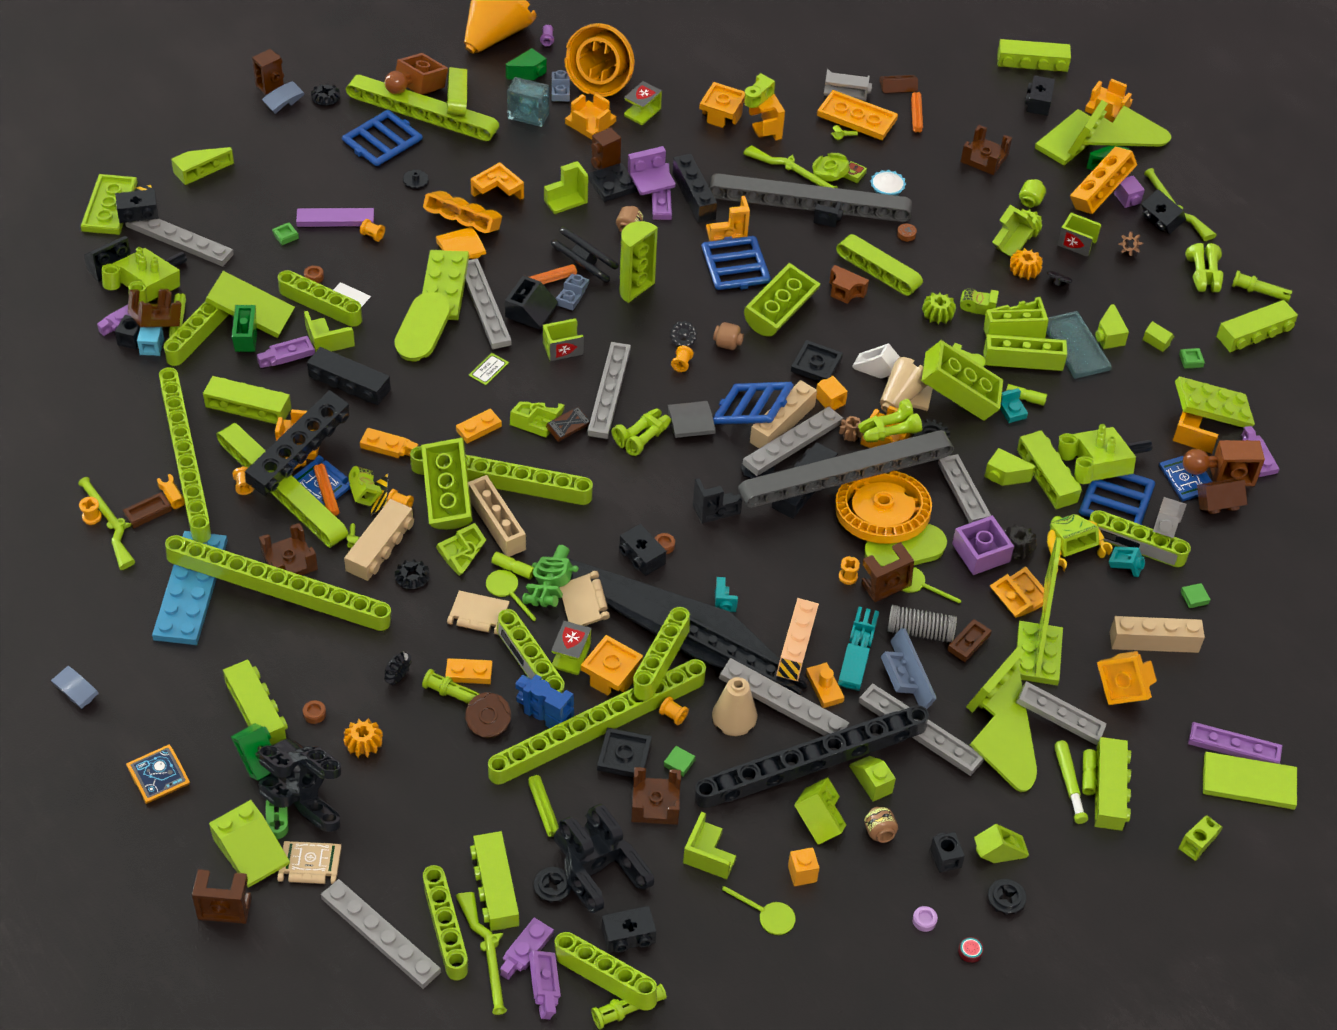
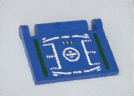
[293,455,351,506]
[1159,456,1213,502]

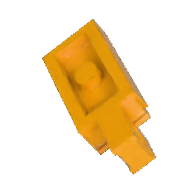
[360,428,418,458]

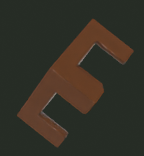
[961,125,1012,175]
[128,289,182,327]
[259,523,318,575]
[861,542,914,603]
[631,767,681,825]
[192,869,252,924]

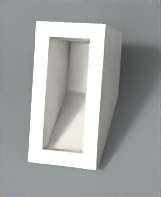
[852,343,899,379]

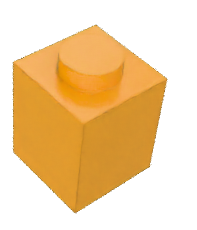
[816,376,848,410]
[788,847,819,886]

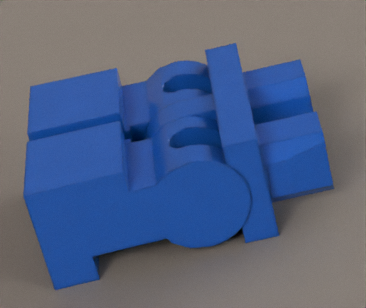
[515,674,574,728]

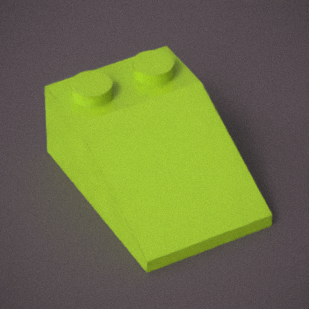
[209,800,290,888]

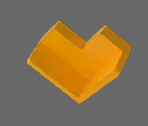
[471,162,524,200]
[706,196,750,241]
[1173,412,1219,454]

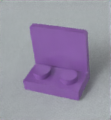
[628,146,675,195]

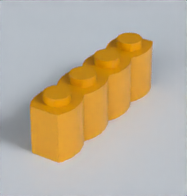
[423,191,502,233]

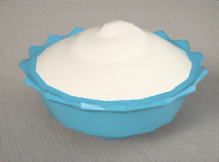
[870,170,906,196]

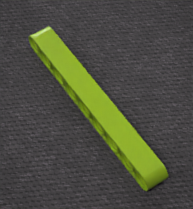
[346,75,499,141]
[216,423,349,548]
[410,446,593,505]

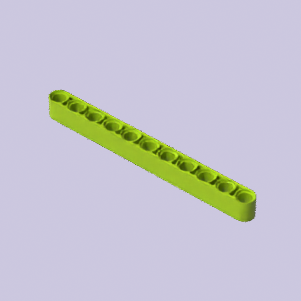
[159,367,211,543]
[165,535,391,631]
[488,659,706,784]

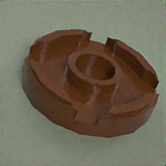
[465,692,511,738]

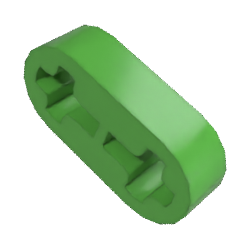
[266,800,289,839]

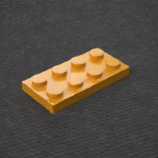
[817,90,898,141]

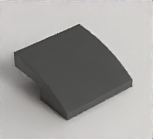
[667,401,715,438]

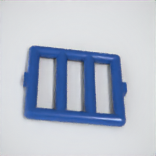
[342,110,423,166]
[701,236,771,290]
[713,382,794,424]
[1079,474,1155,525]

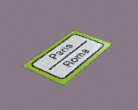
[469,353,509,385]

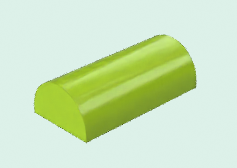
[619,221,658,303]
[744,263,821,336]
[421,438,472,530]

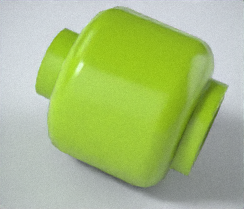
[1019,179,1046,208]

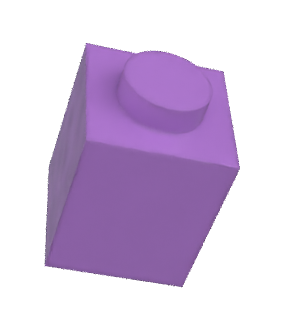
[1114,175,1145,208]

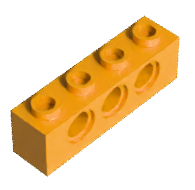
[1070,147,1137,214]

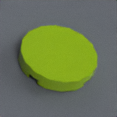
[812,153,850,181]

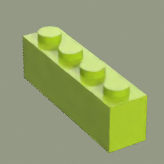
[997,39,1071,72]
[1216,300,1298,352]
[983,334,1067,371]
[203,376,291,424]
[1017,430,1082,509]
[223,659,288,748]
[1094,737,1131,831]
[470,831,519,931]

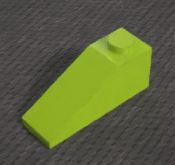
[171,147,234,185]

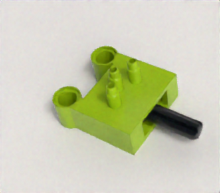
[102,247,187,303]
[1058,424,1153,484]

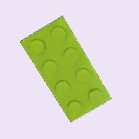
[422,250,470,320]
[1175,376,1255,428]

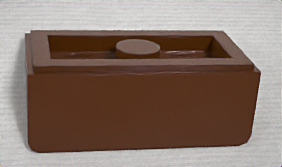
[879,75,918,93]

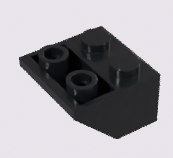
[84,236,131,282]
[505,275,558,330]

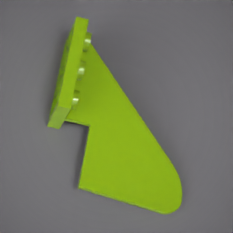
[1068,100,1171,156]
[1016,537,1063,686]
[966,646,1037,792]

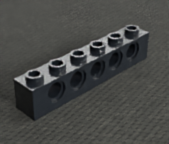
[245,390,349,496]

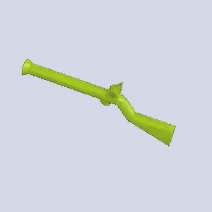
[743,145,838,188]
[1144,168,1217,241]
[78,477,135,570]
[456,892,507,1015]

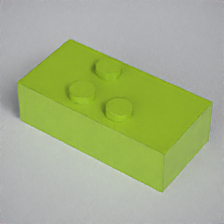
[922,340,1003,421]

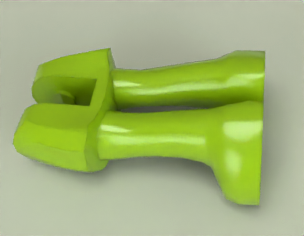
[1185,243,1223,293]

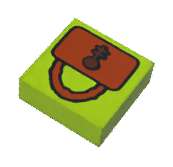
[844,161,867,183]

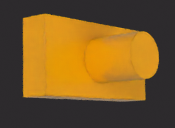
[806,662,844,708]

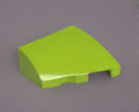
[510,401,565,437]
[436,523,486,576]

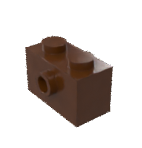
[252,49,284,95]
[591,127,621,170]
[1197,478,1247,514]

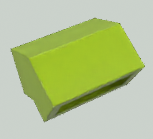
[1143,321,1175,352]

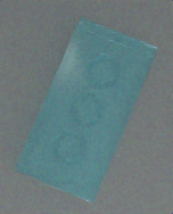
[1047,311,1112,379]

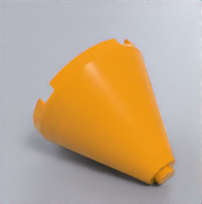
[464,0,537,54]
[564,23,634,97]

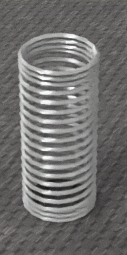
[887,605,957,643]

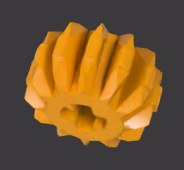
[1010,248,1043,280]
[343,718,383,758]

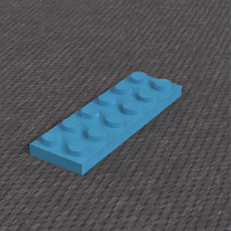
[152,531,228,645]

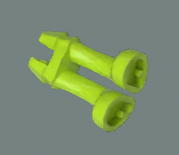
[858,399,922,442]
[611,408,671,456]

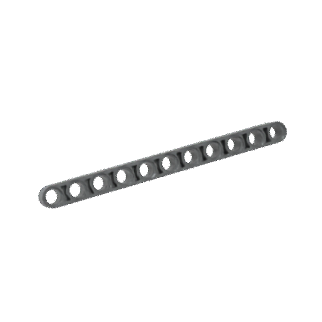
[709,174,912,222]
[738,430,954,508]

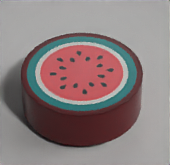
[958,937,984,963]

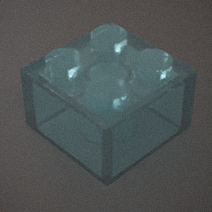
[507,77,549,127]

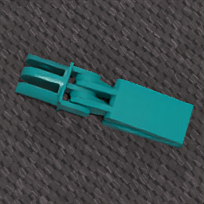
[838,607,879,691]

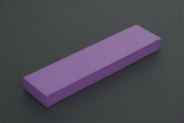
[652,163,672,220]
[296,208,374,227]
[1188,722,1282,764]

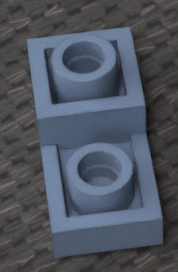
[552,70,570,101]
[262,81,305,114]
[556,274,590,310]
[51,666,99,709]

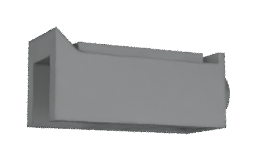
[824,69,872,101]
[1153,497,1187,538]

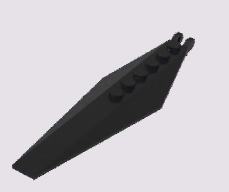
[569,558,810,696]

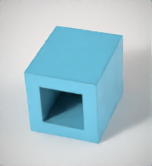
[137,327,164,356]

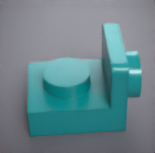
[1000,388,1028,423]
[1109,547,1145,577]
[715,577,738,612]

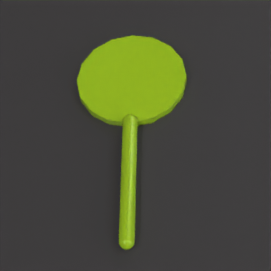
[901,567,961,603]
[486,570,536,621]
[722,886,795,935]

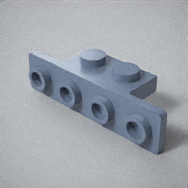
[881,628,936,709]

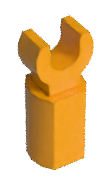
[157,474,185,509]

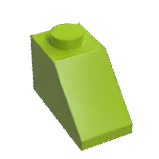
[1095,304,1129,349]
[984,448,1035,486]
[849,756,896,802]
[974,824,1029,863]

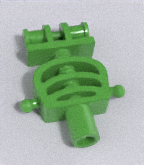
[522,545,579,607]

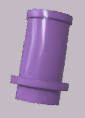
[540,25,554,46]

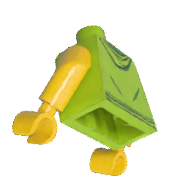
[1047,514,1113,572]

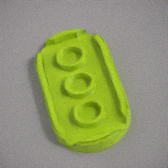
[395,292,451,361]
[864,524,947,567]

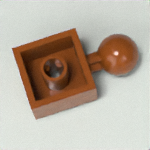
[384,53,448,95]
[1182,440,1265,486]

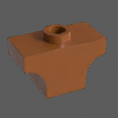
[829,265,869,304]

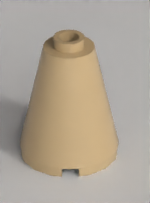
[880,357,928,413]
[712,677,757,736]

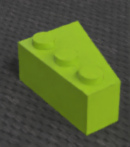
[984,297,1048,339]

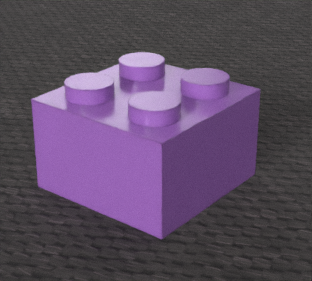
[952,515,1014,575]

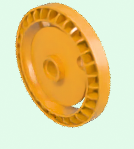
[835,471,932,544]

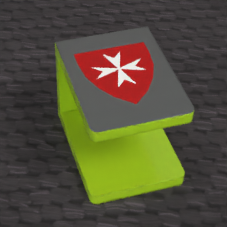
[624,81,662,125]
[1057,213,1101,257]
[543,318,584,361]
[552,621,591,675]

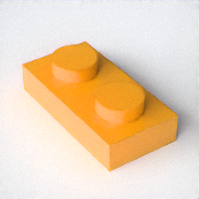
[456,408,502,444]
[446,659,492,684]

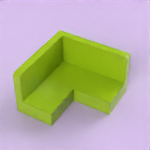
[544,161,588,214]
[992,205,1036,257]
[304,311,355,352]
[794,777,846,844]
[683,812,736,879]

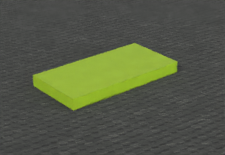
[1035,109,1091,165]
[80,174,138,235]
[205,271,295,338]
[1203,752,1297,810]

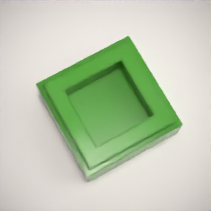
[272,222,299,245]
[1179,348,1205,369]
[1180,583,1210,608]
[664,746,695,777]

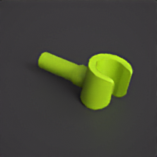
[831,125,858,140]
[347,523,360,548]

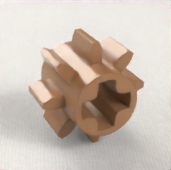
[1118,232,1144,256]
[839,416,863,442]

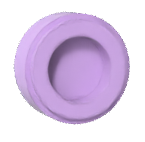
[913,906,938,932]

